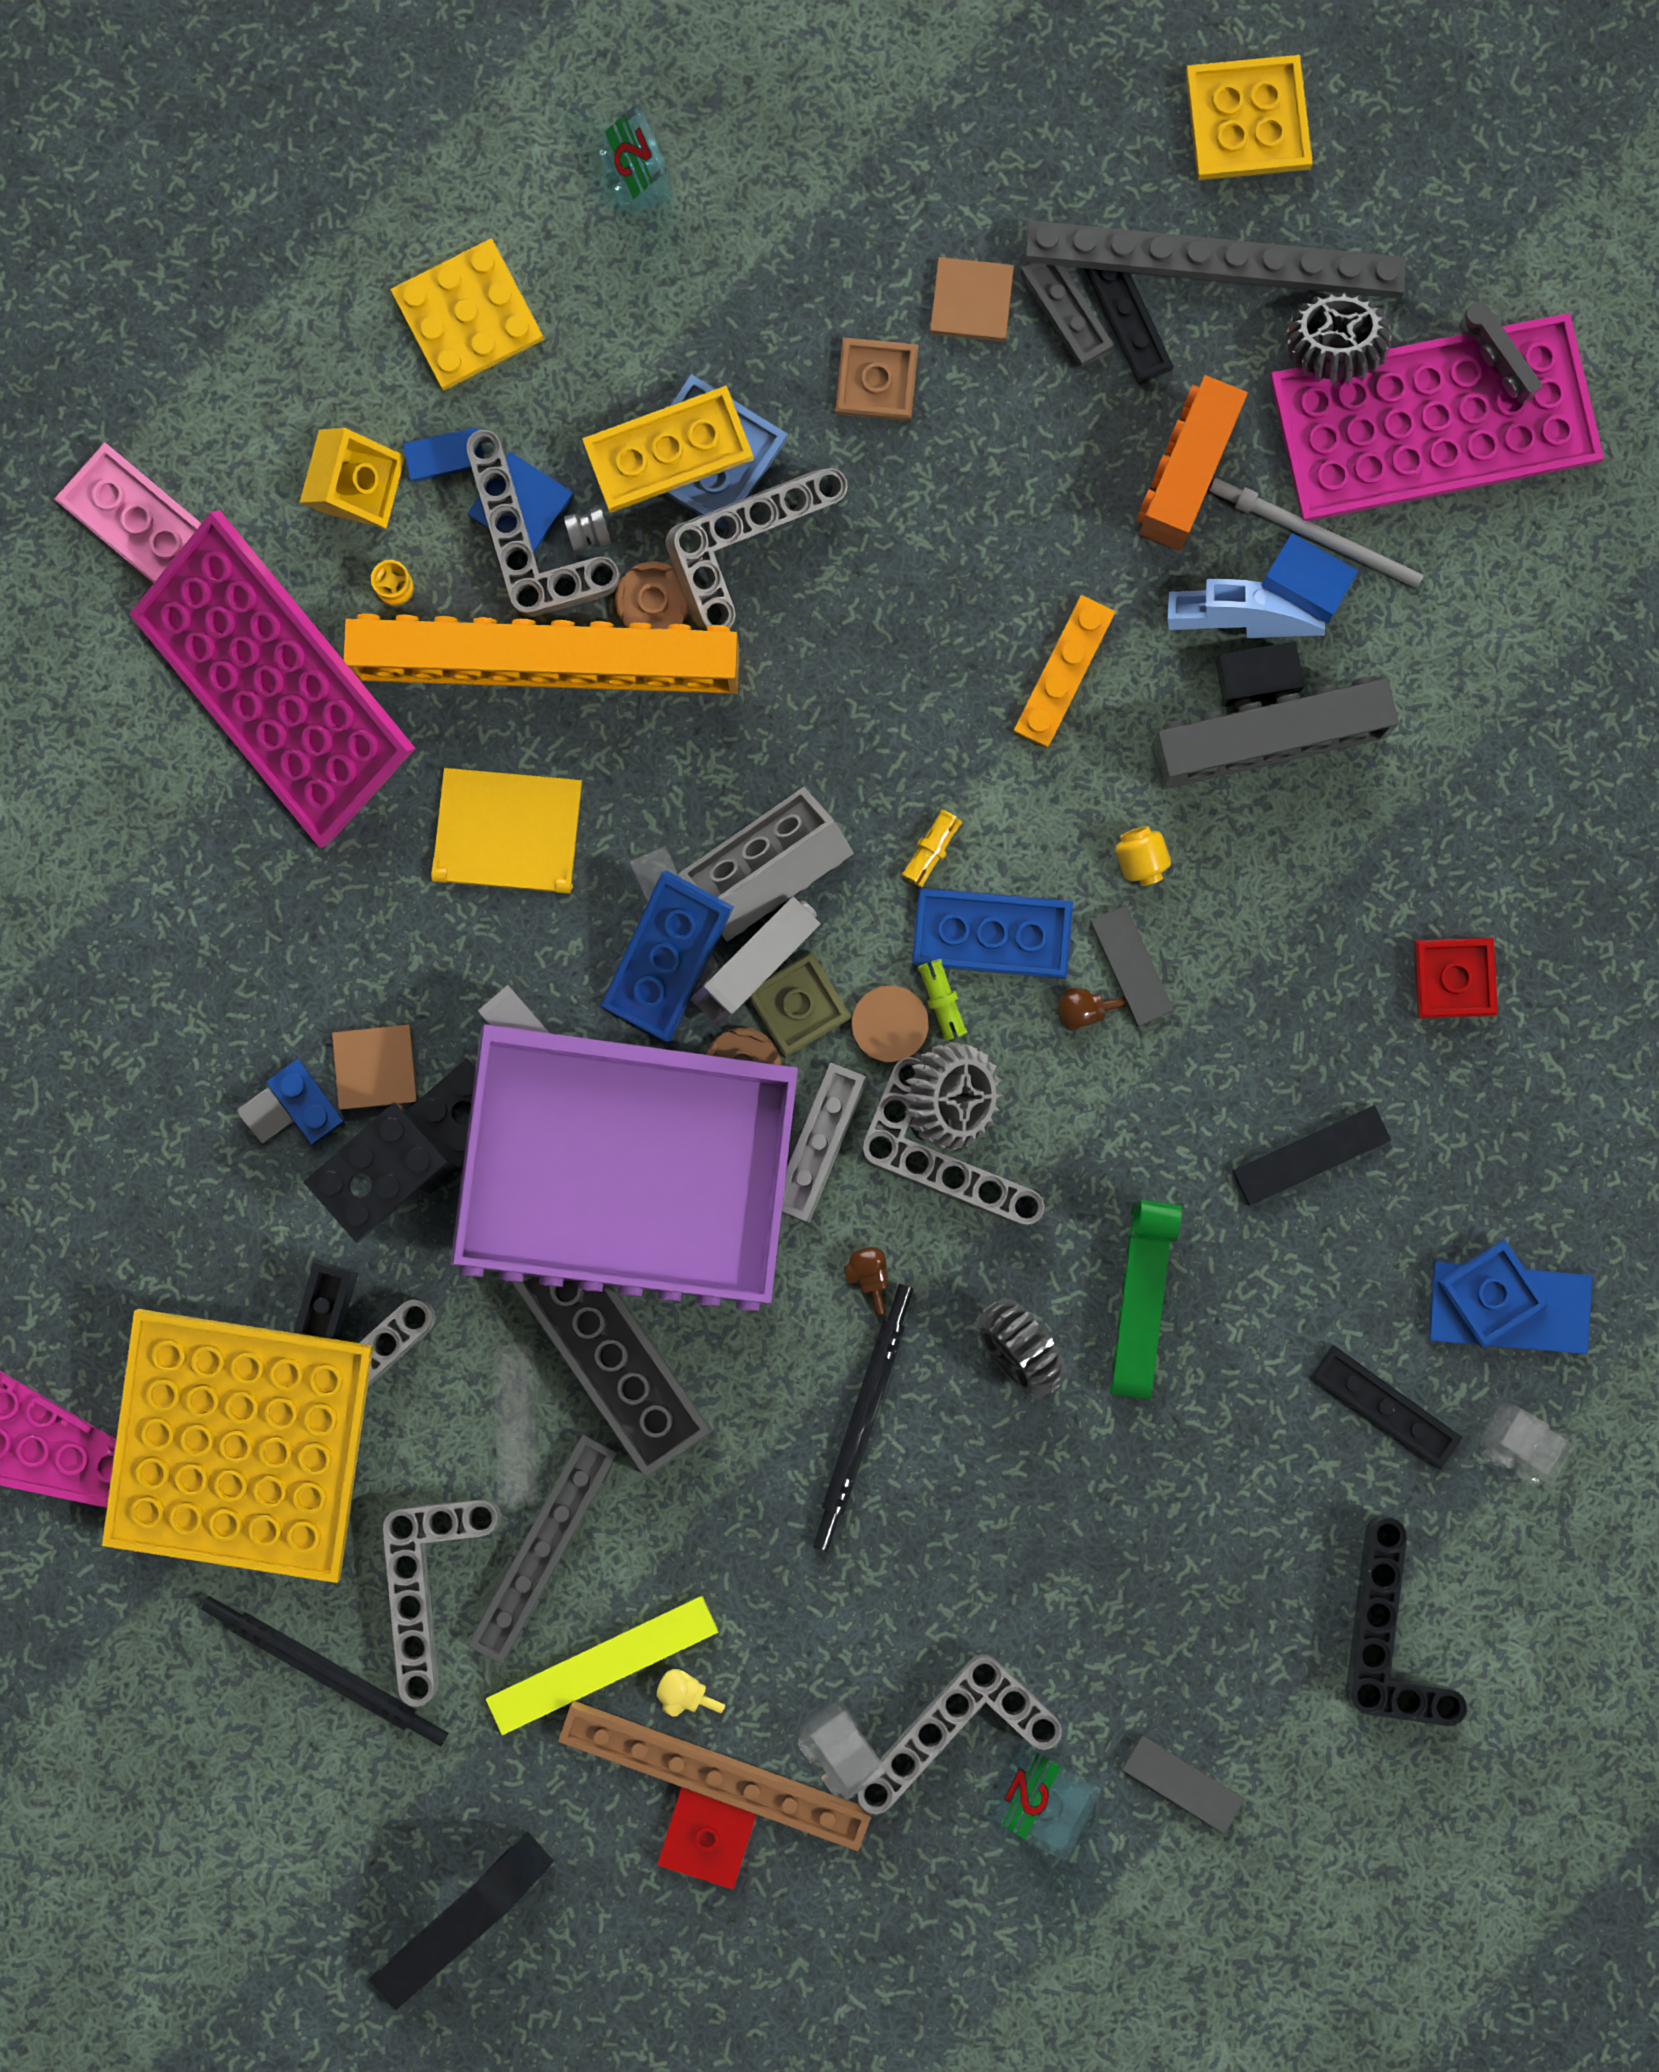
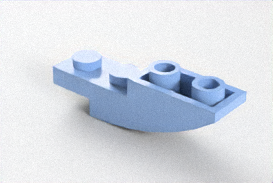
[1168,579,1325,638]

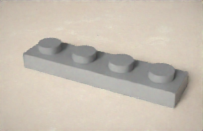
[782,1063,868,1223]

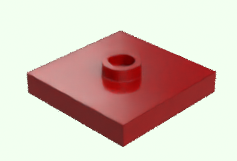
[1413,938,1498,1019]
[657,1787,756,1890]

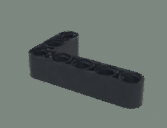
[1346,1516,1467,1726]
[368,1831,554,2011]

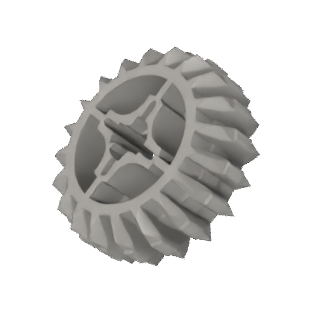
[903,1042,1003,1149]

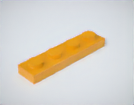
[1013,595,1116,749]

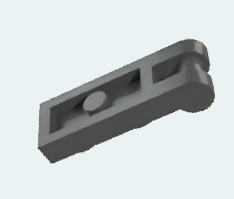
[1459,302,1543,405]

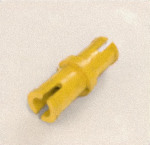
[901,810,962,888]

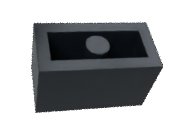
[1215,642,1304,711]
[293,1262,359,1340]

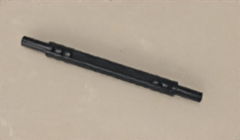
[813,1284,914,1552]
[201,1596,449,1747]

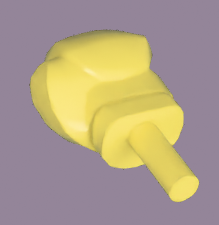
[656,1669,725,1717]

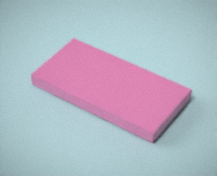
[55,442,201,584]

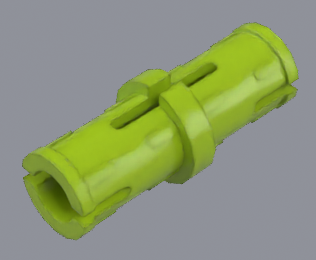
[918,959,968,1040]

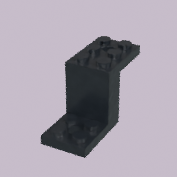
[303,1058,476,1243]

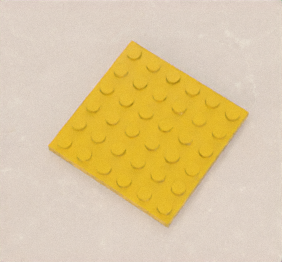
[102,1309,374,1583]

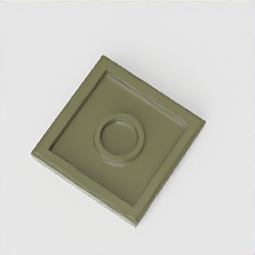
[749,952,852,1058]

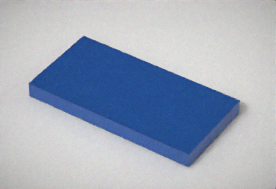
[600,870,734,1043]
[912,888,1073,979]
[1428,1262,1593,1354]

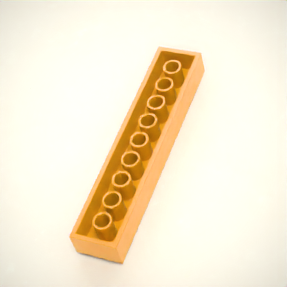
[344,614,739,694]

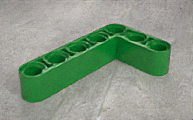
[1110,1200,1182,1400]

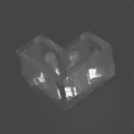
[1476,1403,1576,1488]
[798,1697,886,1801]

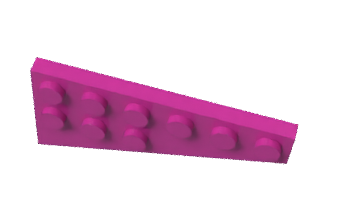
[0,1371,116,1508]

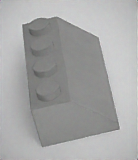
[678,787,854,942]

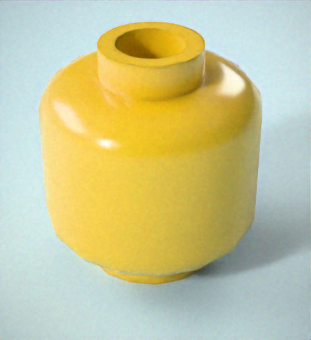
[1115,826,1171,886]

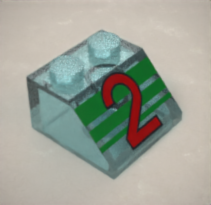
[598,103,673,216]
[992,1746,1102,1862]

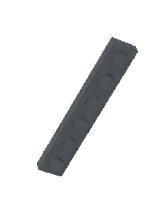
[467,1434,618,1665]

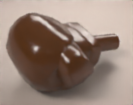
[1057,988,1126,1031]
[844,1247,888,1315]

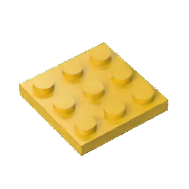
[1185,55,1313,180]
[390,238,544,391]

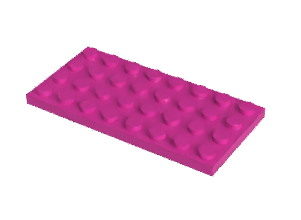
[1269,313,1604,521]
[129,510,416,848]

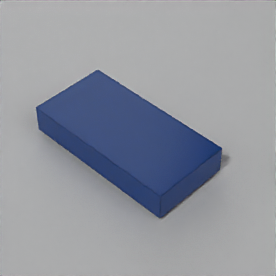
[403,427,485,483]

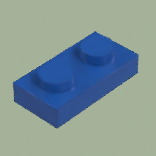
[266,1059,344,1145]

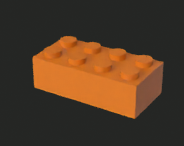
[1136,375,1248,552]

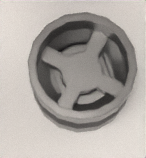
[564,506,611,554]

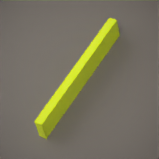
[486,1596,719,1735]

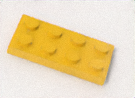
[582,385,754,513]

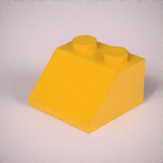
[299,428,405,528]

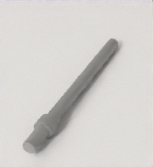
[1209,477,1424,589]

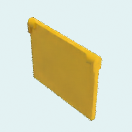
[431,768,582,894]

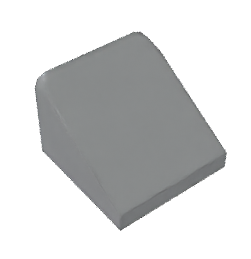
[236,1088,294,1144]

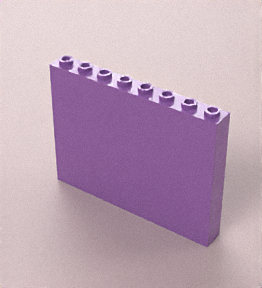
[450,1024,798,1311]

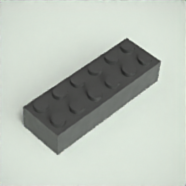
[1151,676,1399,790]
[512,1275,713,1478]

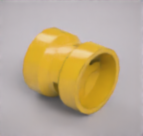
[371,560,414,606]

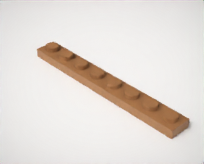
[558,1701,872,1851]

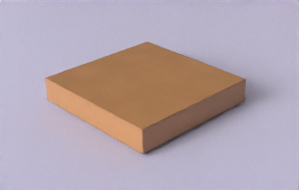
[930,257,1014,342]
[835,338,918,421]
[332,1025,418,1111]

